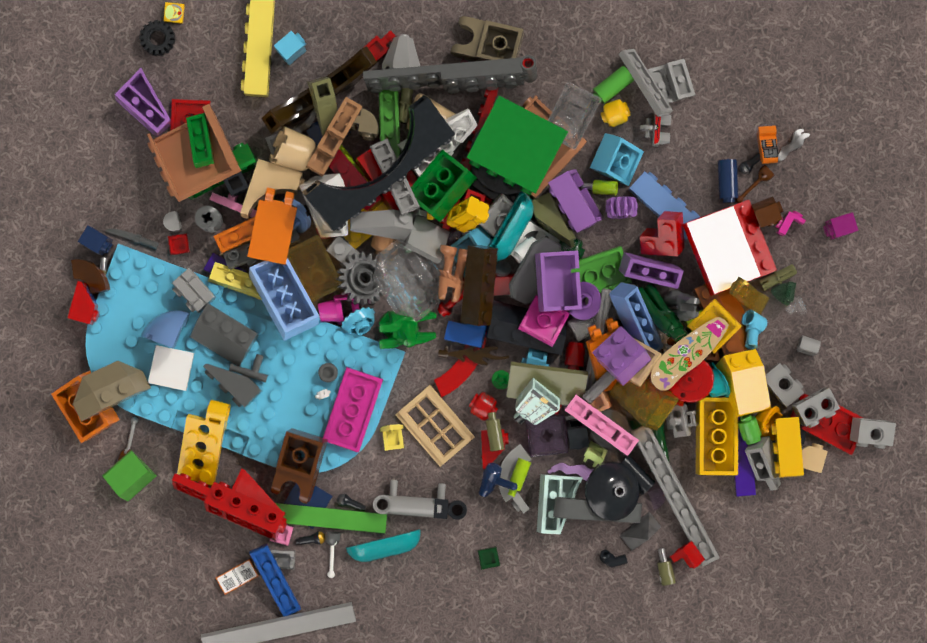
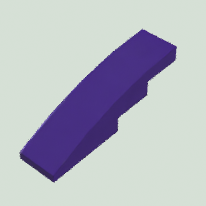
[734,416,756,497]

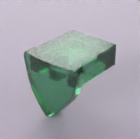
[771,282,796,306]

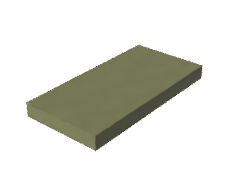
[506,362,588,405]

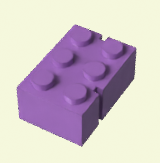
[548,169,604,233]
[535,251,582,312]

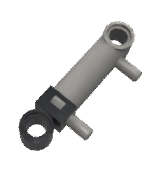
[373,480,467,520]

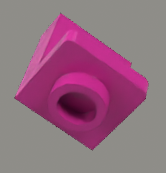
[775,210,806,236]

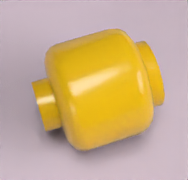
[601,99,631,127]

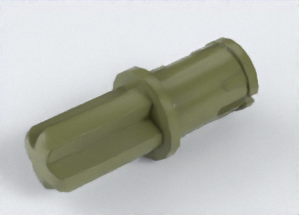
[398,88,413,124]
[759,264,797,291]

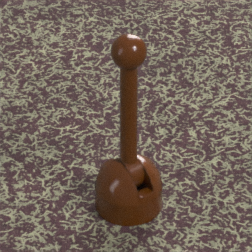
[735,165,775,203]

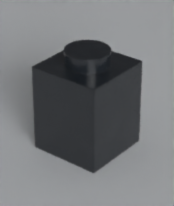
[224,171,249,197]
[565,419,589,450]

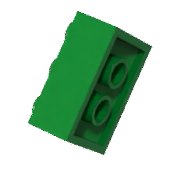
[411,149,477,222]

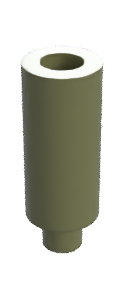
[486,412,504,451]

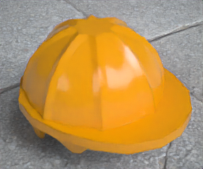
[755,406,783,441]

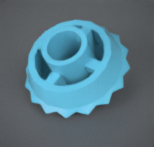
[341,307,375,335]

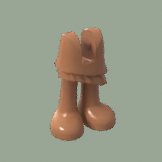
[438,245,467,302]

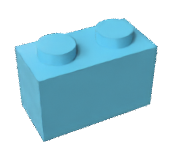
[274,31,306,65]

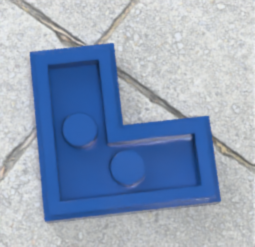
[444,321,487,348]

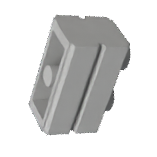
[172,268,217,313]

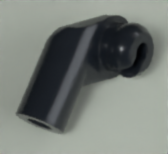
[599,550,628,568]

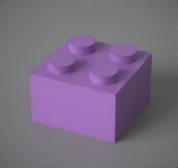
[592,326,652,386]

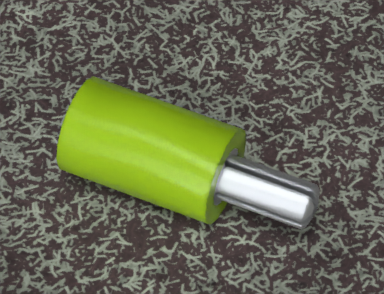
[581,180,618,196]

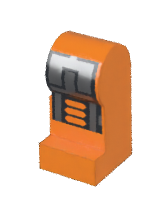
[757,126,778,164]

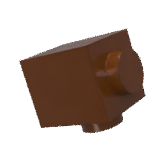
[752,197,783,228]

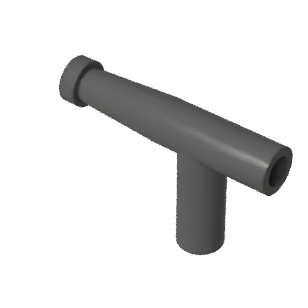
[229,354,268,383]

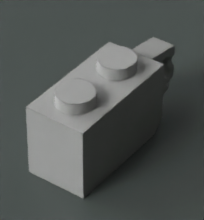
[745,436,781,491]

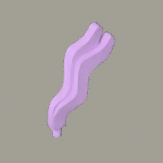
[548,463,594,481]

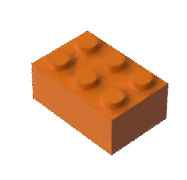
[51,371,120,443]

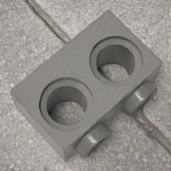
[791,387,840,428]

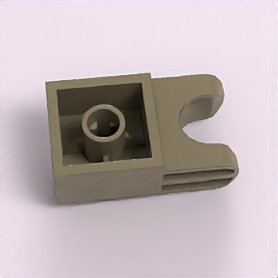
[451,16,524,61]

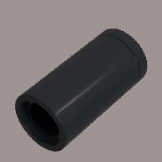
[620,455,655,495]

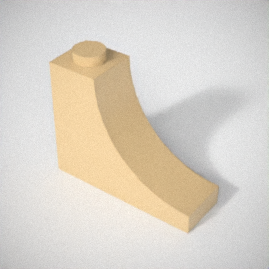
[240,159,305,219]

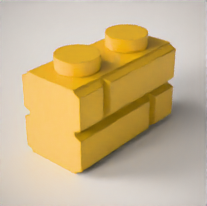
[447,196,489,233]

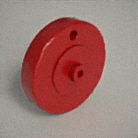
[669,360,714,403]

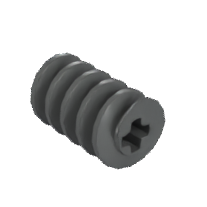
[195,205,223,233]

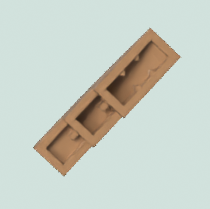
[306,97,363,177]

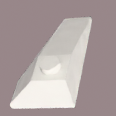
[398,109,478,178]

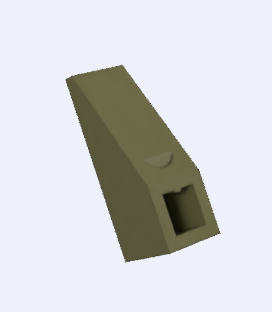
[307,76,338,137]
[532,192,576,248]

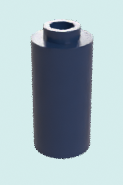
[718,159,738,203]

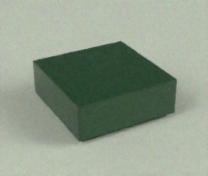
[478,546,500,570]

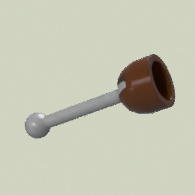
[118,417,138,461]

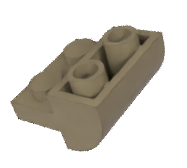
[350,109,379,141]

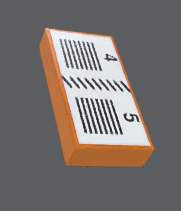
[216,559,259,595]

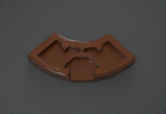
[71,259,110,294]

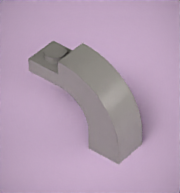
[499,444,532,513]

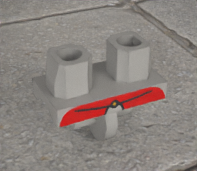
[640,112,671,147]

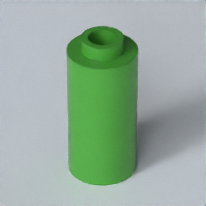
[592,65,634,104]

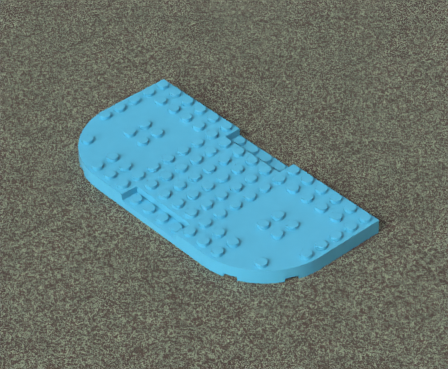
[85,244,406,473]

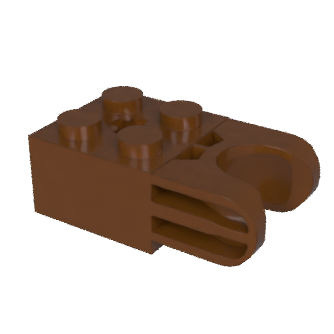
[271,428,328,504]

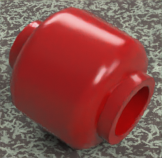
[469,392,498,421]

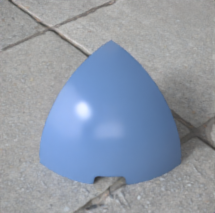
[141,310,190,348]

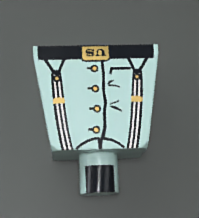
[514,378,560,425]

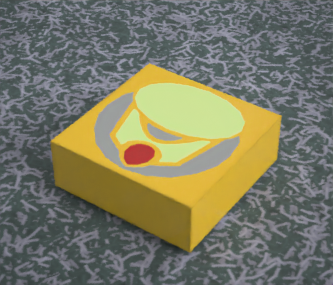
[163,2,185,24]

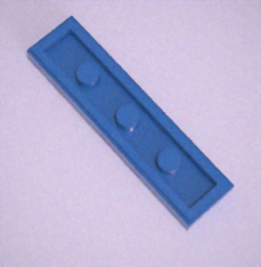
[250,543,301,617]

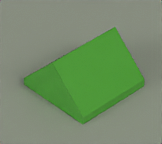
[102,450,157,501]

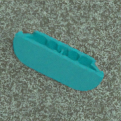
[489,192,534,261]
[346,529,421,562]

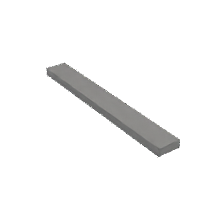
[631,423,720,566]
[201,602,356,643]

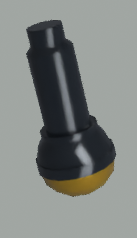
[296,531,325,545]

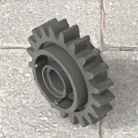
[336,252,389,306]

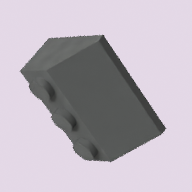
[190,303,259,367]

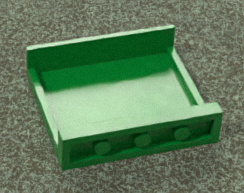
[467,96,568,196]

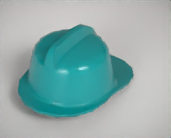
[709,362,730,398]

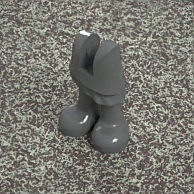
[663,290,700,323]

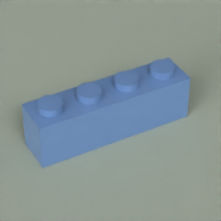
[628,171,700,240]
[609,282,664,351]

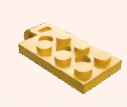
[177,400,231,485]

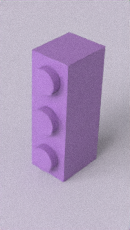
[619,252,684,289]

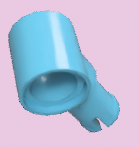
[742,310,767,349]

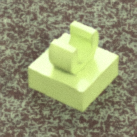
[583,441,608,467]

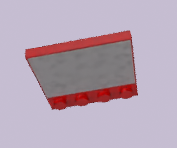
[682,200,777,296]

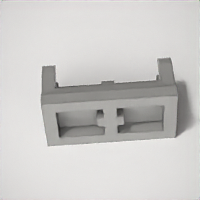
[255,549,296,570]

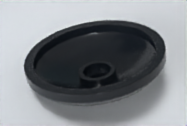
[585,462,639,521]

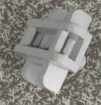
[665,403,698,438]

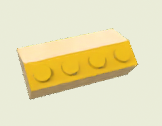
[695,397,738,475]

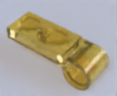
[729,276,770,315]

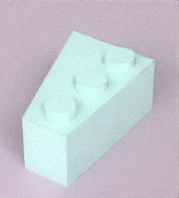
[537,474,583,534]

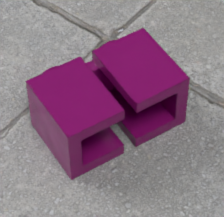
[823,212,859,240]

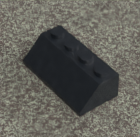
[485,300,568,355]

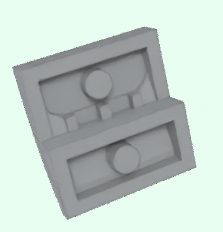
[647,59,695,103]

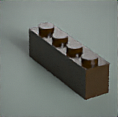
[461,245,498,326]

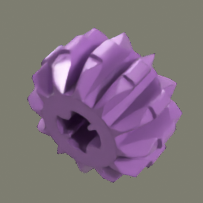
[606,196,638,219]

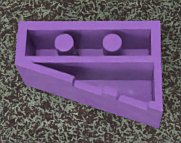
[115,68,171,137]

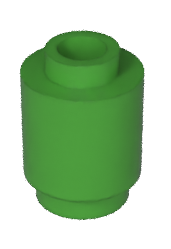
[737,414,762,445]

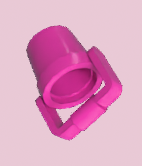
[318,294,360,325]

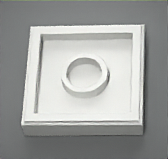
[148,345,195,391]

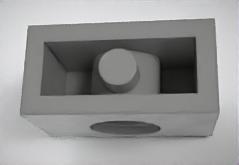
[765,363,804,408]
[850,417,896,449]

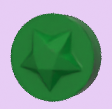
[492,370,509,389]

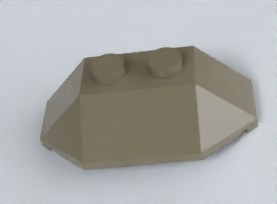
[72,361,151,422]

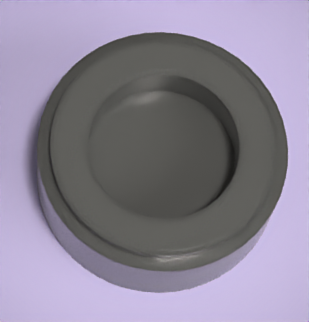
[318,363,338,382]

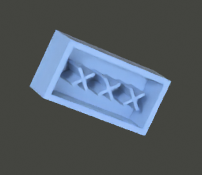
[249,258,320,341]

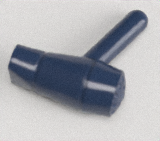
[479,463,518,497]

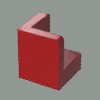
[670,541,705,569]

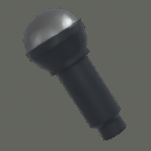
[739,153,761,174]
[337,493,366,511]

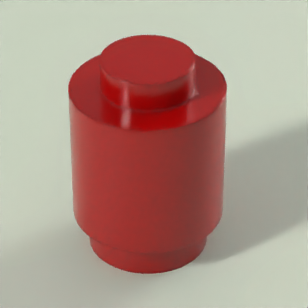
[564,342,585,370]

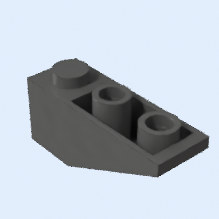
[203,364,262,407]

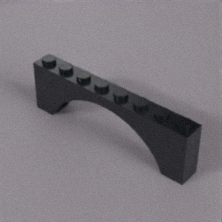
[302,95,455,231]

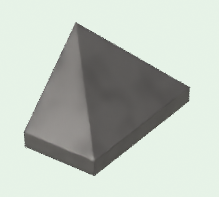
[620,512,661,551]

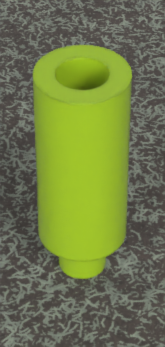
[508,458,531,497]

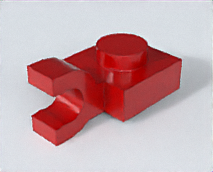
[363,30,396,62]

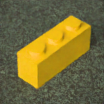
[771,417,804,478]

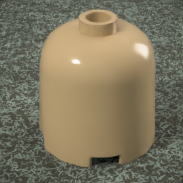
[269,126,317,172]

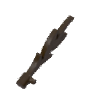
[438,346,509,366]

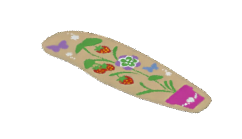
[651,317,729,390]

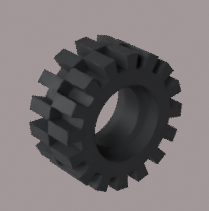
[139,20,175,56]

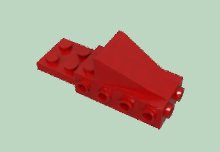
[172,468,287,541]

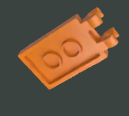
[247,187,298,265]
[586,317,630,392]

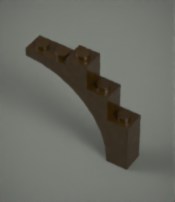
[261,46,377,134]

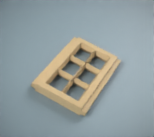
[395,385,475,467]

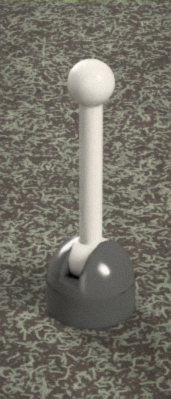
[325,531,341,578]

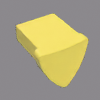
[380,424,404,451]

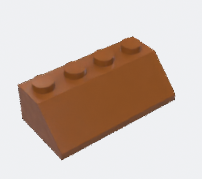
[693,284,759,356]

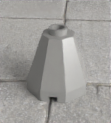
[382,34,420,70]

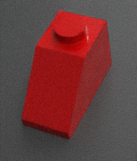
[481,429,509,469]

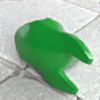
[379,310,437,349]

